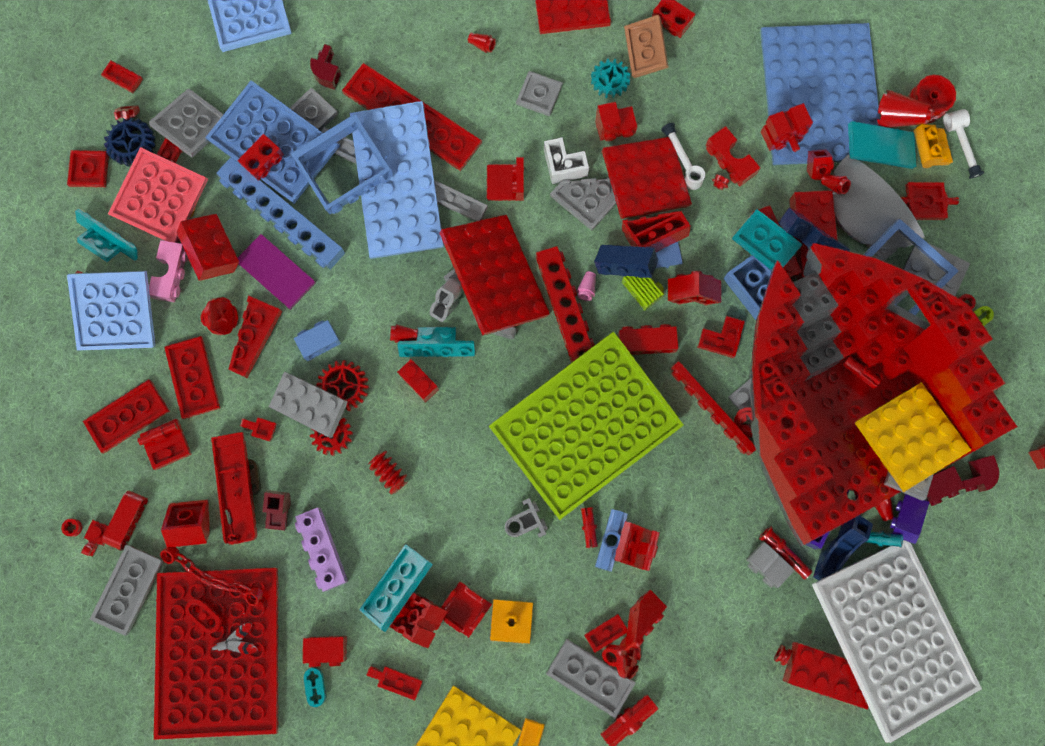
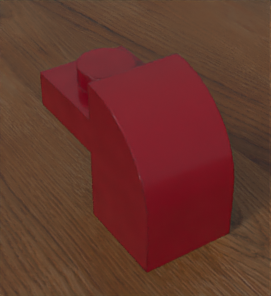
[310,44,341,90]
[961,455,1000,492]
[263,490,291,531]

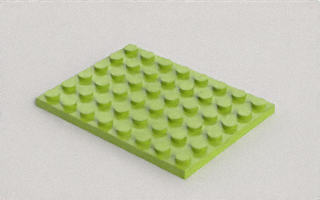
[489,331,684,520]

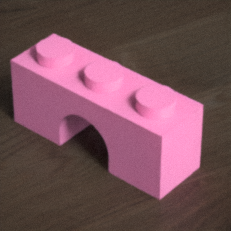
[149,240,188,302]

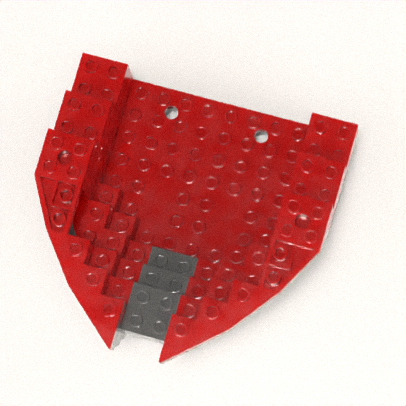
[749,243,1018,547]

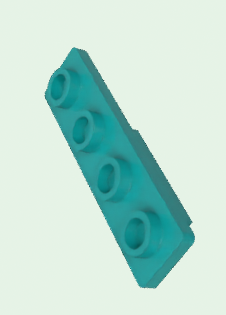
[75,209,138,262]
[398,327,475,357]

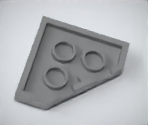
[550,178,616,231]

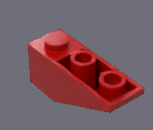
[625,589,667,651]

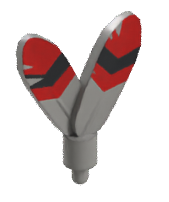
[212,623,257,654]

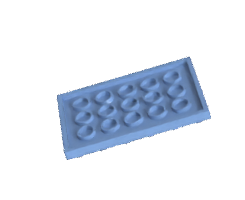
[205,81,339,204]

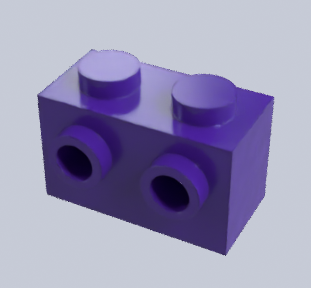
[890,494,930,544]

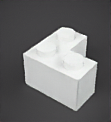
[544,138,589,184]

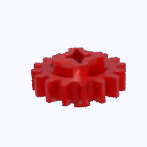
[310,418,353,456]

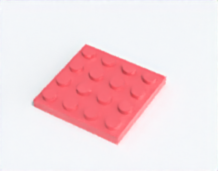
[108,147,208,243]

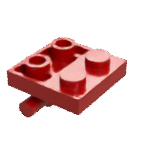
[137,419,192,470]
[614,521,660,571]

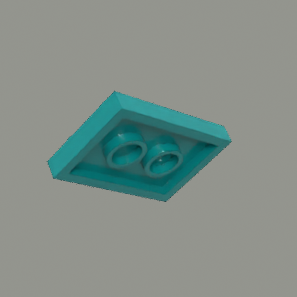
[732,209,802,271]

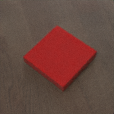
[67,150,109,187]

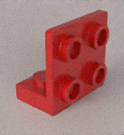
[487,157,524,201]

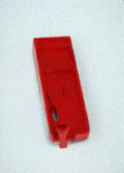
[211,432,257,545]

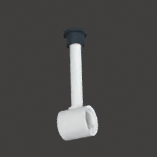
[943,109,984,179]
[661,122,705,190]

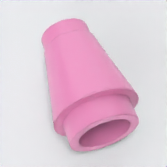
[577,272,596,301]

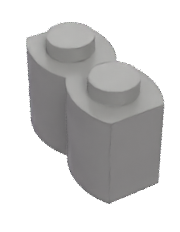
[430,277,463,322]
[746,542,794,588]

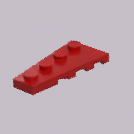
[228,295,283,378]

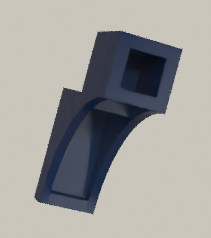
[778,207,851,252]
[813,515,873,581]

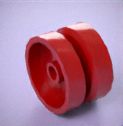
[908,75,956,124]

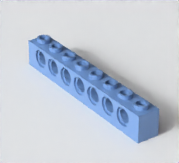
[216,157,345,270]

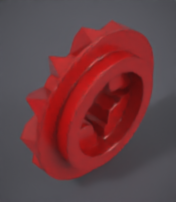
[734,407,753,438]

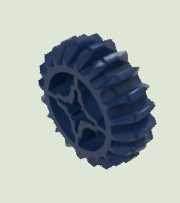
[104,117,156,167]

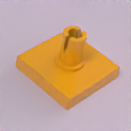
[490,599,533,644]

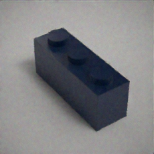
[594,245,658,278]

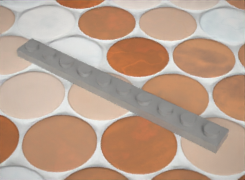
[322,127,488,221]

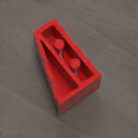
[622,211,691,252]

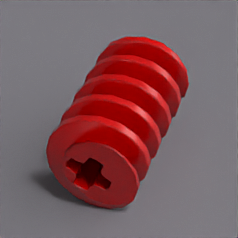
[368,451,408,495]

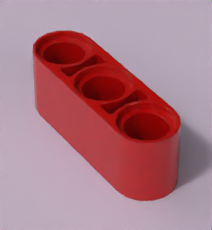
[102,490,148,551]

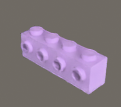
[295,508,348,592]

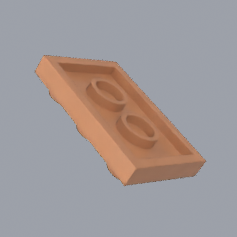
[624,15,669,78]

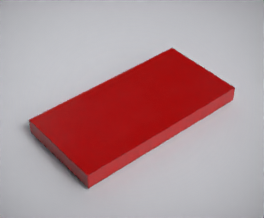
[164,336,220,419]
[82,379,170,454]

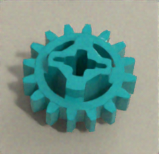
[591,58,630,99]

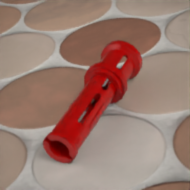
[759,526,813,580]

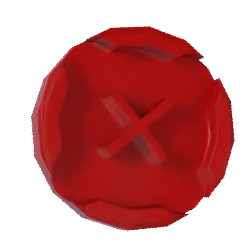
[200,297,238,335]
[602,637,641,679]

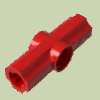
[600,694,658,746]

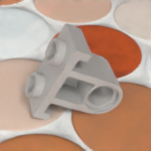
[505,498,548,538]

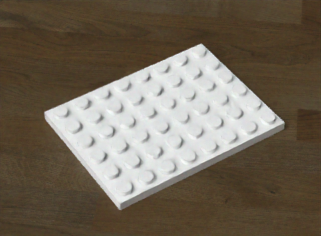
[812,540,982,743]

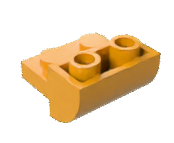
[914,124,953,168]

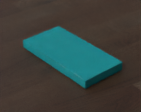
[848,121,916,169]
[359,544,433,632]

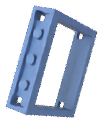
[291,114,393,214]
[863,219,959,315]

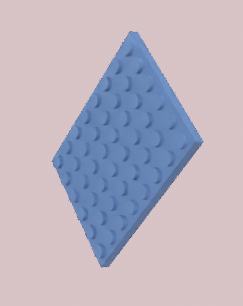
[760,23,880,165]

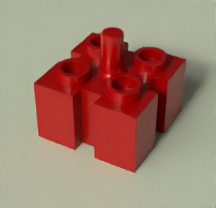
[761,103,813,152]
[390,592,447,648]

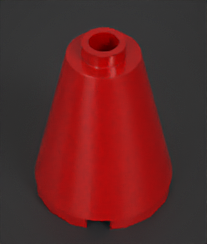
[877,90,934,128]

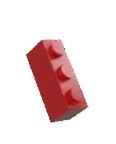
[618,324,678,355]

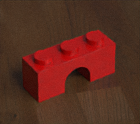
[706,126,760,187]

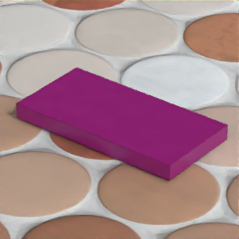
[238,234,316,310]

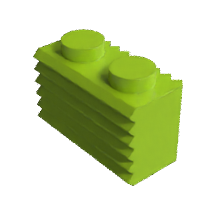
[622,276,664,311]

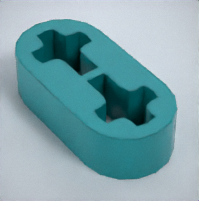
[304,667,326,707]

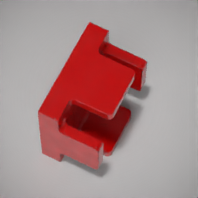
[441,581,492,638]

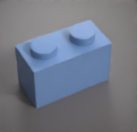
[294,320,341,361]

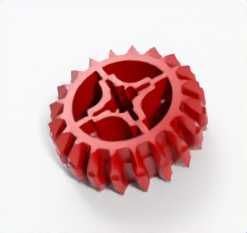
[316,360,369,411]

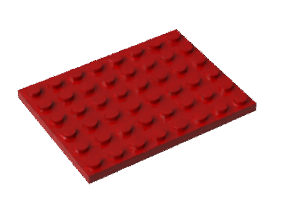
[153,568,278,740]

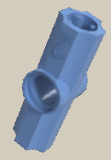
[595,509,628,572]

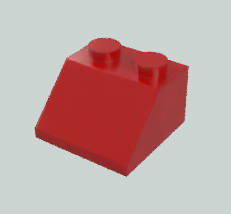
[161,500,210,548]

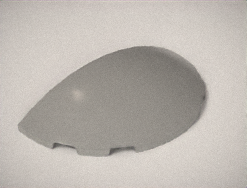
[829,155,925,250]

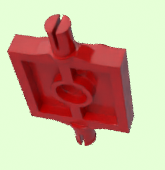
[900,182,959,220]

